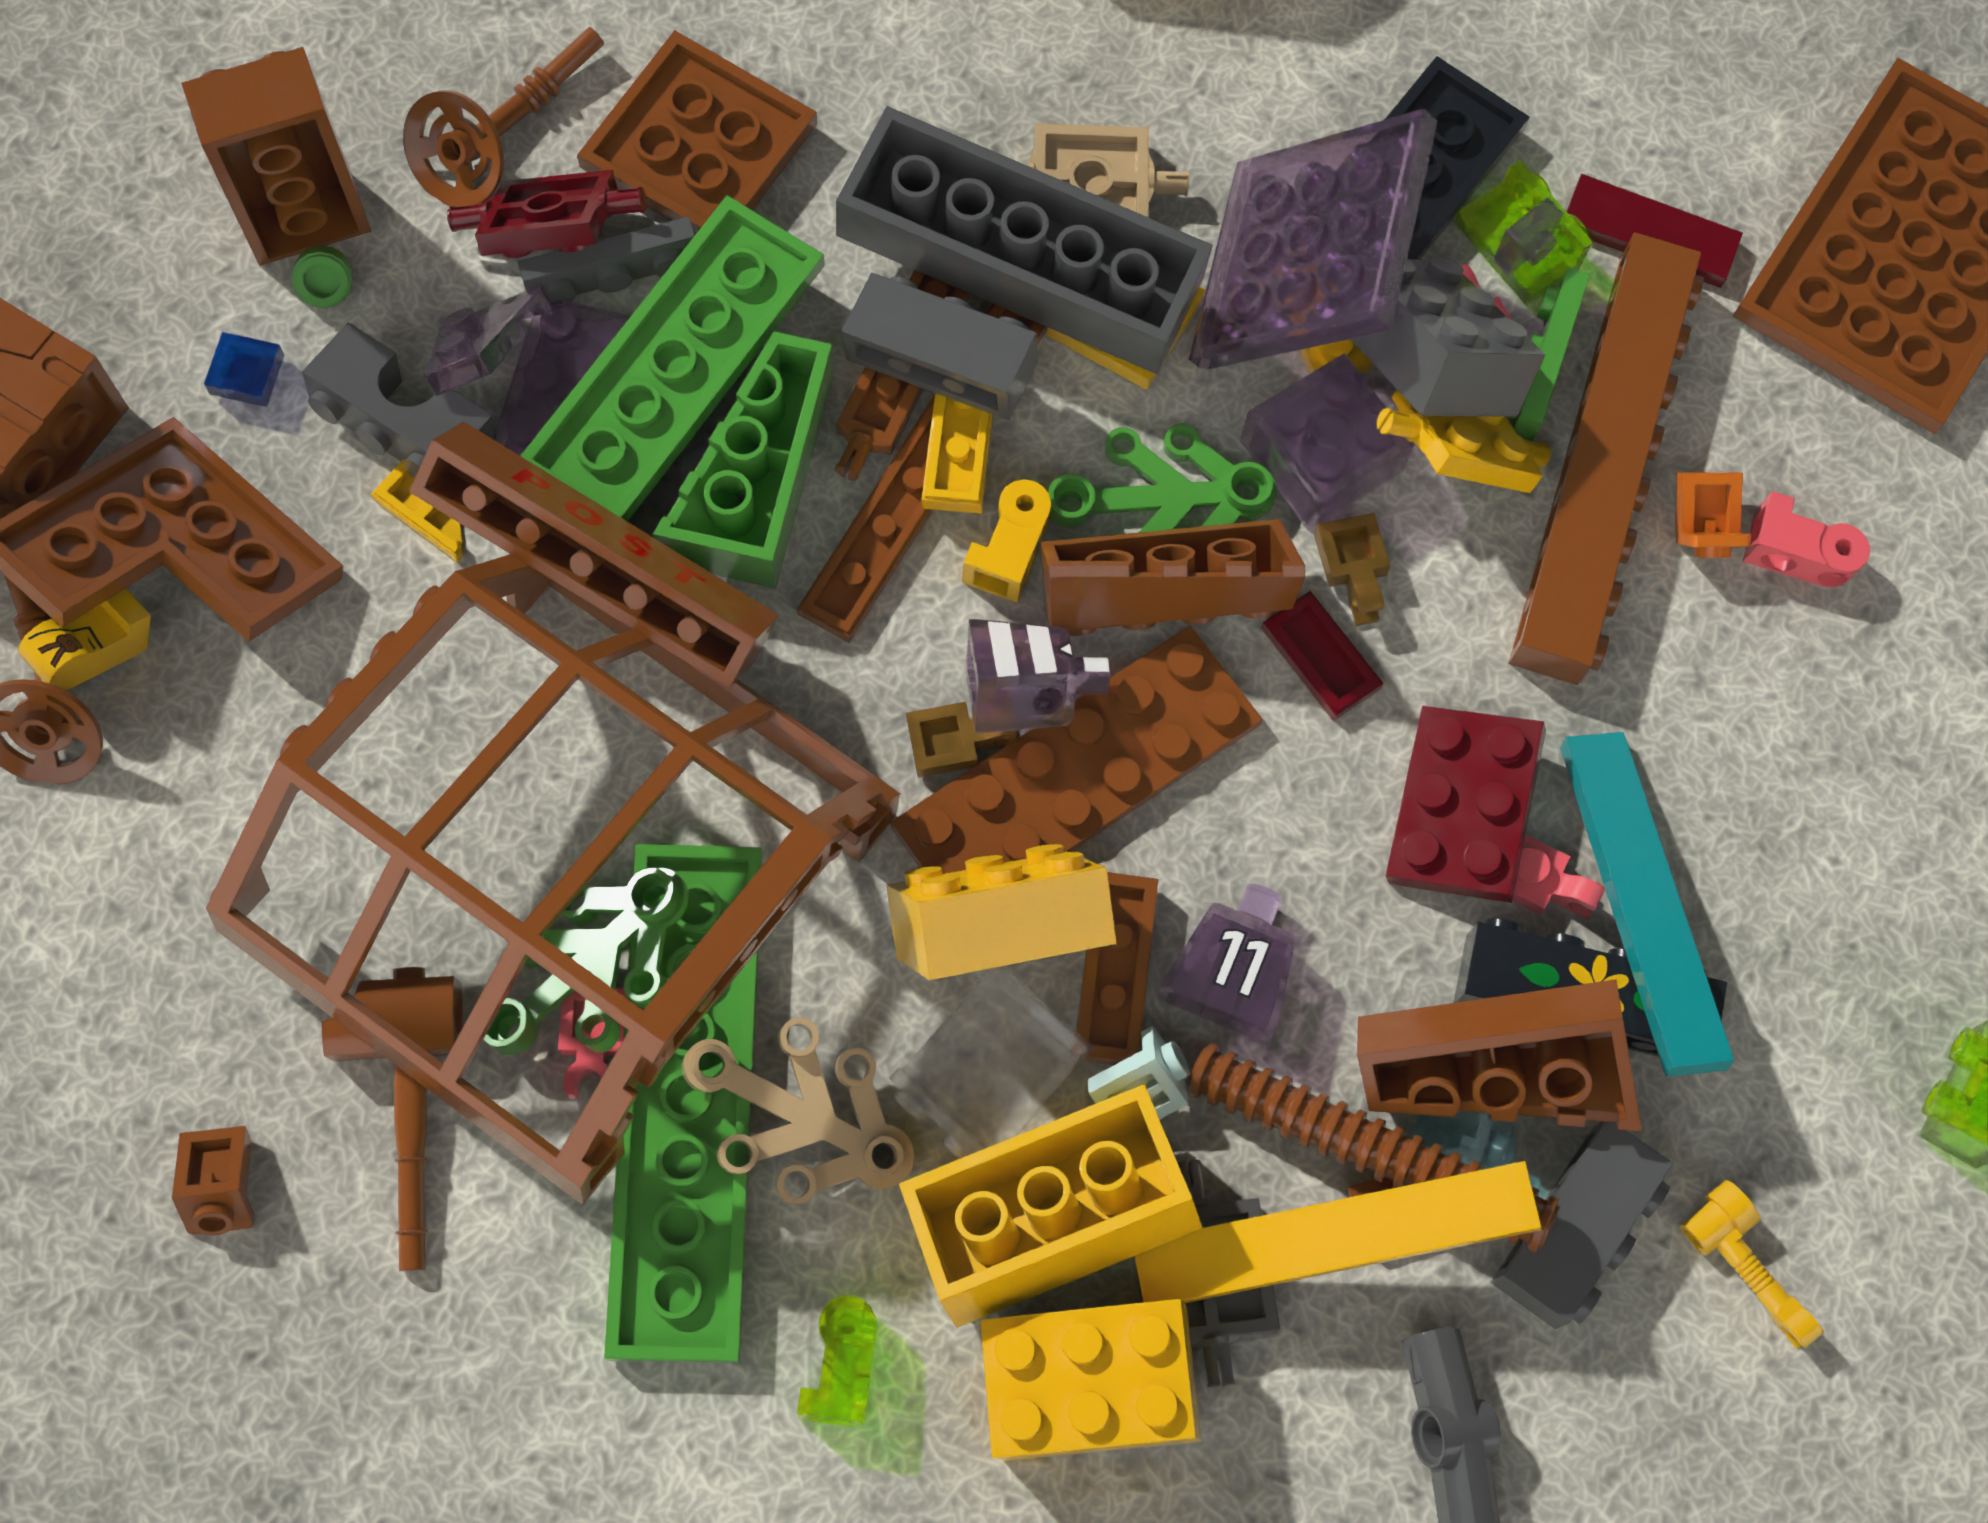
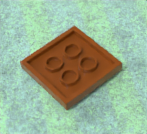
[577,30,818,235]

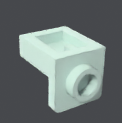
[1088,1026,1191,1120]

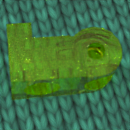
[797,1295,877,1428]

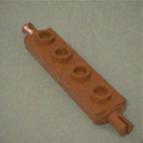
[834,270,971,481]

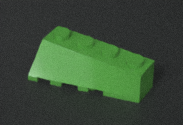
[653,331,834,589]

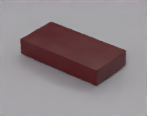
[1261,590,1384,721]

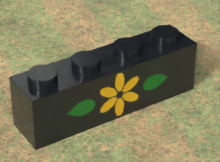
[1453,918,1728,1057]

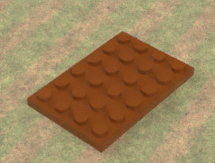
[1732,57,1988,434]

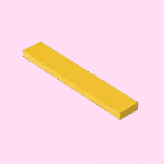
[1134,1161,1541,1303]

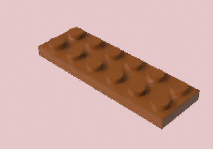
[891,625,1263,874]

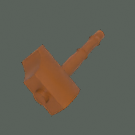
[322,967,463,1271]

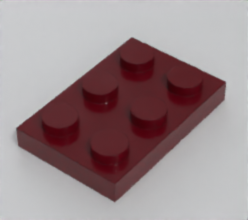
[1385,706,1546,903]

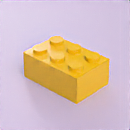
[886,844,1117,980]
[980,1299,1202,1461]

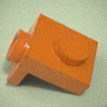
[1675,472,1751,558]

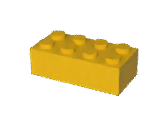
[899,1084,1202,1328]

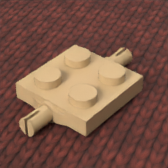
[1028,123,1189,217]

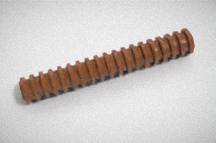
[1188,1043,1560,1253]

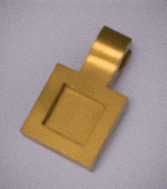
[1314,513,1390,626]
[906,702,1017,778]

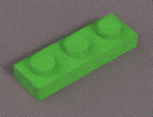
[1506,267,1590,441]

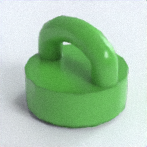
[292,245,353,308]

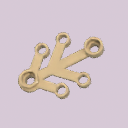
[682,1017,915,1205]

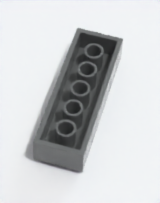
[836,106,1213,375]

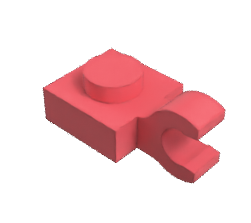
[1512,835,1605,920]

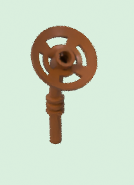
[403,27,604,207]
[0,575,103,785]

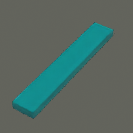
[1560,732,1735,1077]

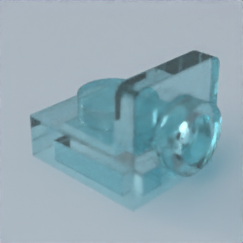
[1411,1111,1517,1170]

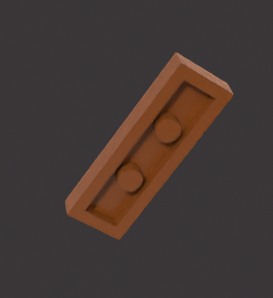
[1072,872,1159,1065]

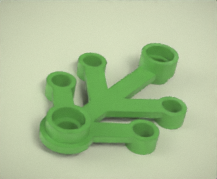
[1048,423,1277,533]
[483,868,689,1055]

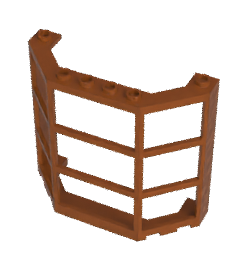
[206,554,901,1205]

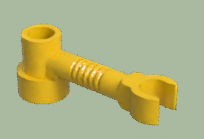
[1680,1180,1824,1349]

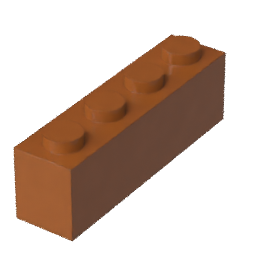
[1041,519,1305,636]
[1357,980,1642,1131]

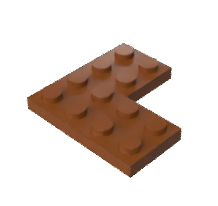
[0,417,343,642]

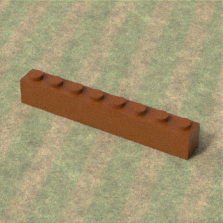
[1508,232,1704,685]

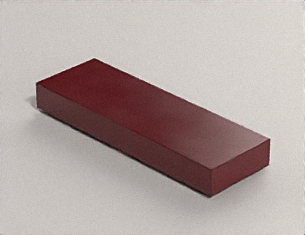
[1560,173,1743,288]

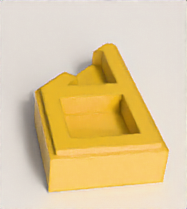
[370,459,463,563]

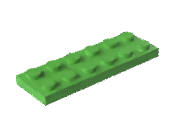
[521,195,825,522]

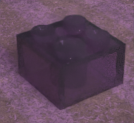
[1240,353,1415,531]

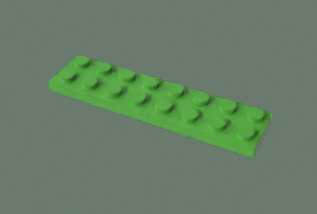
[604,844,763,1364]

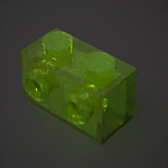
[1918,1020,1988,1169]

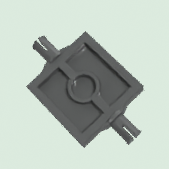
[1134,1160,1280,1388]

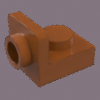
[172,1126,254,1236]

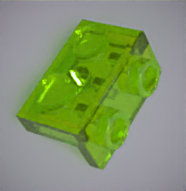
[1454,160,1592,306]

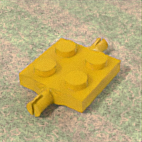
[1377,390,1551,493]

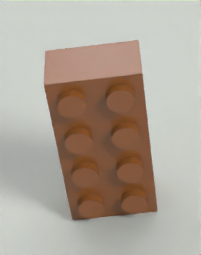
[181,47,372,266]

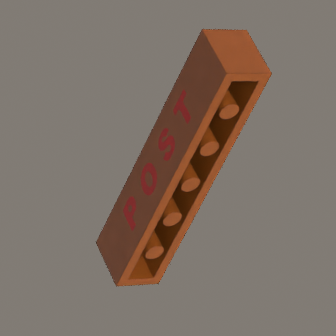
[409,422,780,689]

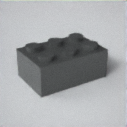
[1332,254,1545,416]

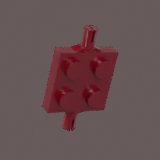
[447,170,647,258]

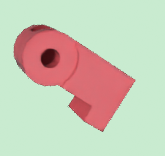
[1742,491,1870,588]

